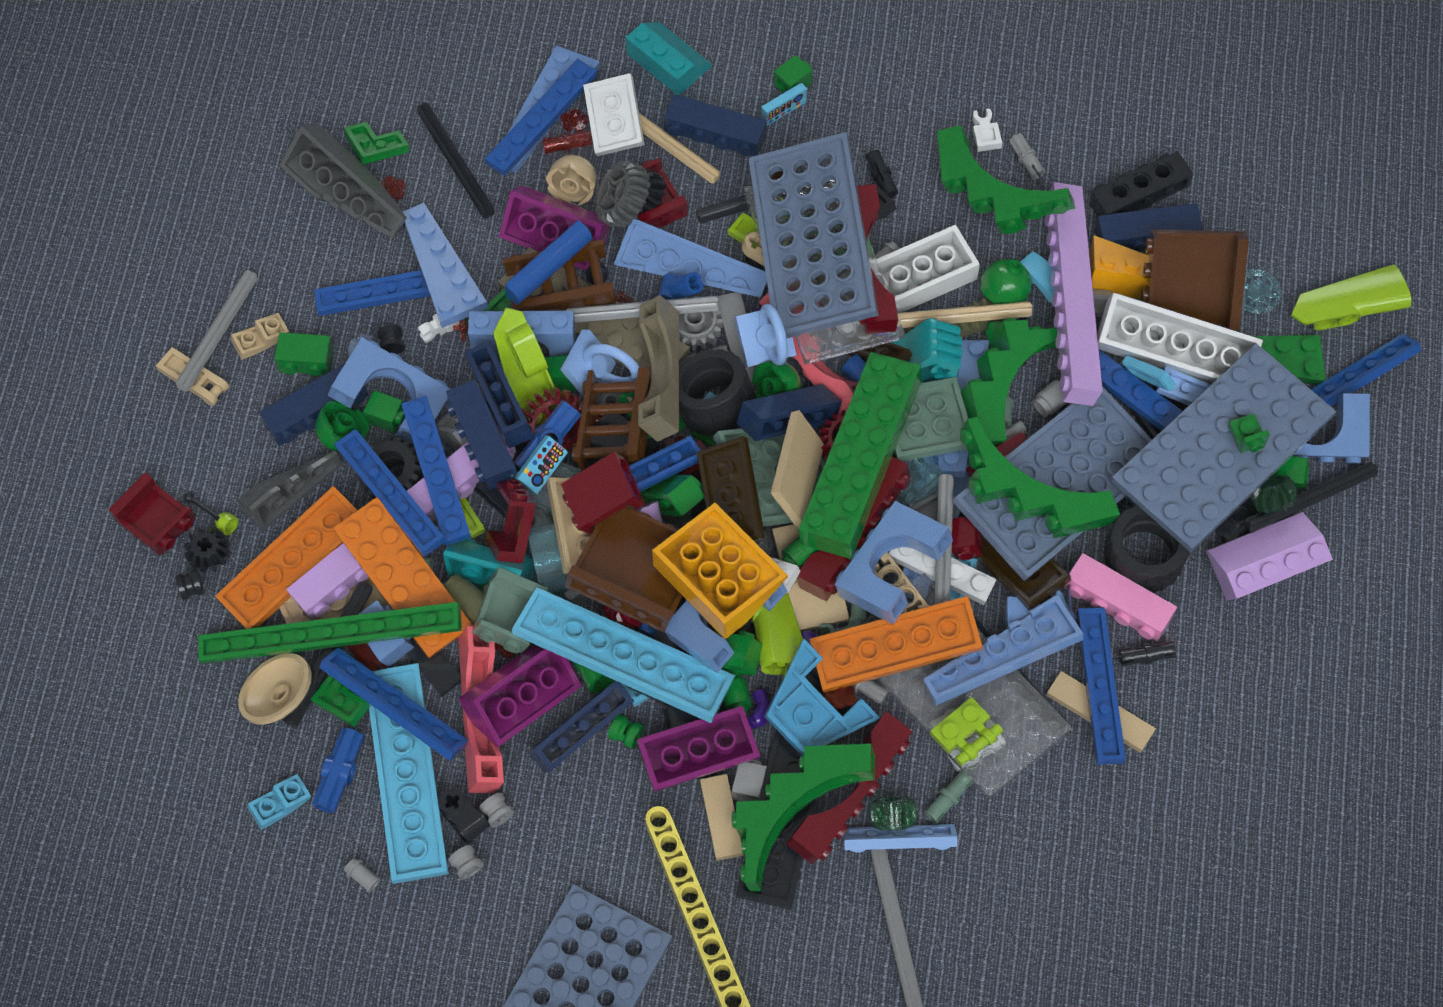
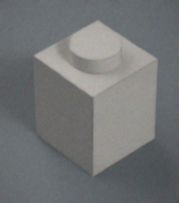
[732,760,767,801]

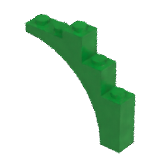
[937,125,1075,234]
[960,318,1057,447]
[960,417,1120,539]
[731,744,875,891]

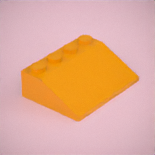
[652,503,788,639]

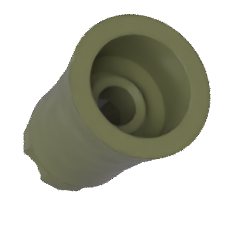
[443,574,485,626]

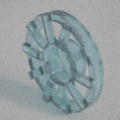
[1242,269,1281,314]

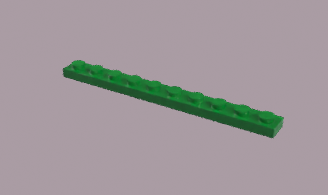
[198,602,462,664]

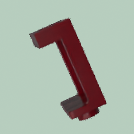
[637,158,688,229]
[561,451,645,535]
[108,472,196,556]
[485,479,536,563]

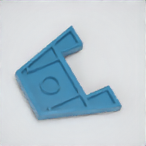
[764,639,880,756]

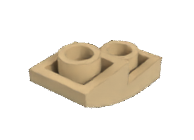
[231,313,289,360]

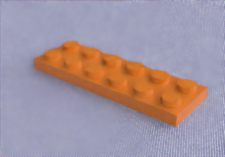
[215,486,358,629]
[333,497,473,659]
[809,596,983,693]

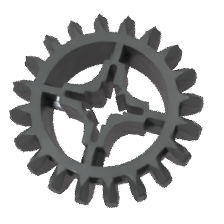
[594,160,650,228]

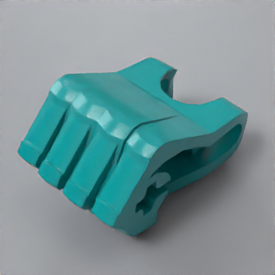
[888,318,963,383]

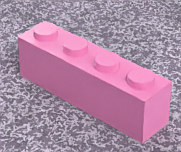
[1064,553,1177,642]

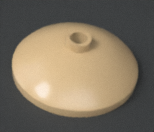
[238,653,312,725]

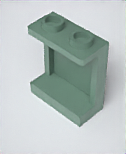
[471,567,548,653]

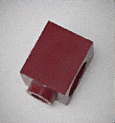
[951,517,982,560]

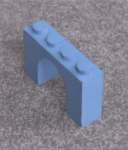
[468,311,577,362]
[328,337,451,445]
[1292,393,1370,464]
[835,501,953,625]
[665,583,787,673]

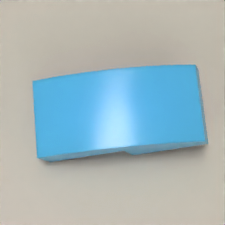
[1020,251,1054,303]
[247,774,311,830]

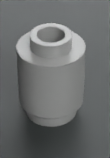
[1032,380,1067,417]

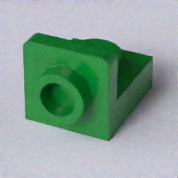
[1228,413,1270,453]

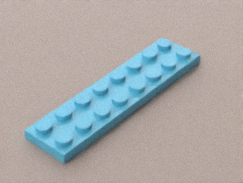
[512,587,735,723]
[369,663,449,884]

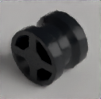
[377,325,405,354]
[175,569,204,601]

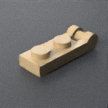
[156,347,230,406]

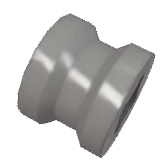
[479,793,514,828]
[448,845,484,880]

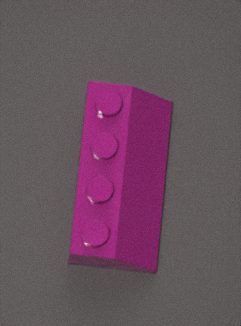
[499,185,610,271]
[458,644,582,747]
[637,706,760,792]

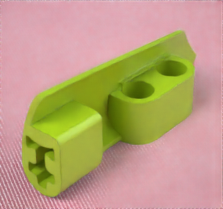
[1291,265,1411,330]
[493,307,559,428]
[750,593,803,675]

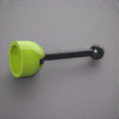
[184,492,239,536]

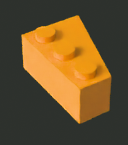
[1089,235,1149,299]

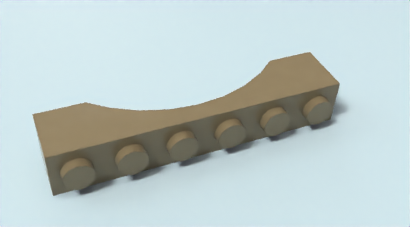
[638,295,679,442]

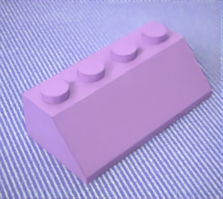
[1206,512,1333,601]

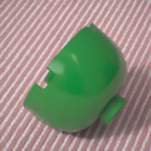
[980,259,1032,304]
[752,361,801,399]
[315,400,369,452]

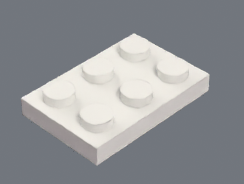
[583,73,645,157]

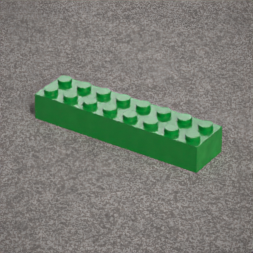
[798,352,922,559]

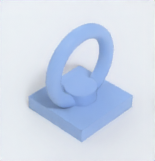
[734,304,796,367]
[560,329,640,398]

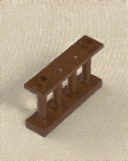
[503,239,616,311]
[572,367,652,471]

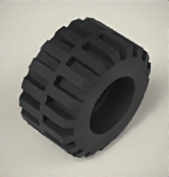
[358,437,424,499]

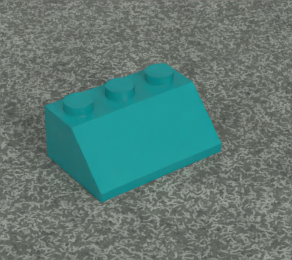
[625,22,712,95]
[443,539,534,587]

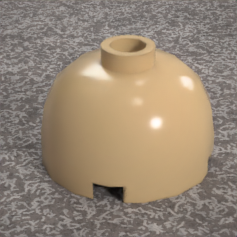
[546,155,597,205]

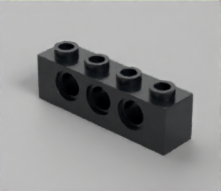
[1089,151,1194,217]

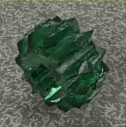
[1250,474,1297,514]
[869,795,918,831]

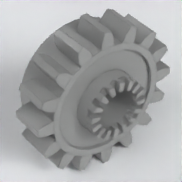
[679,296,723,351]

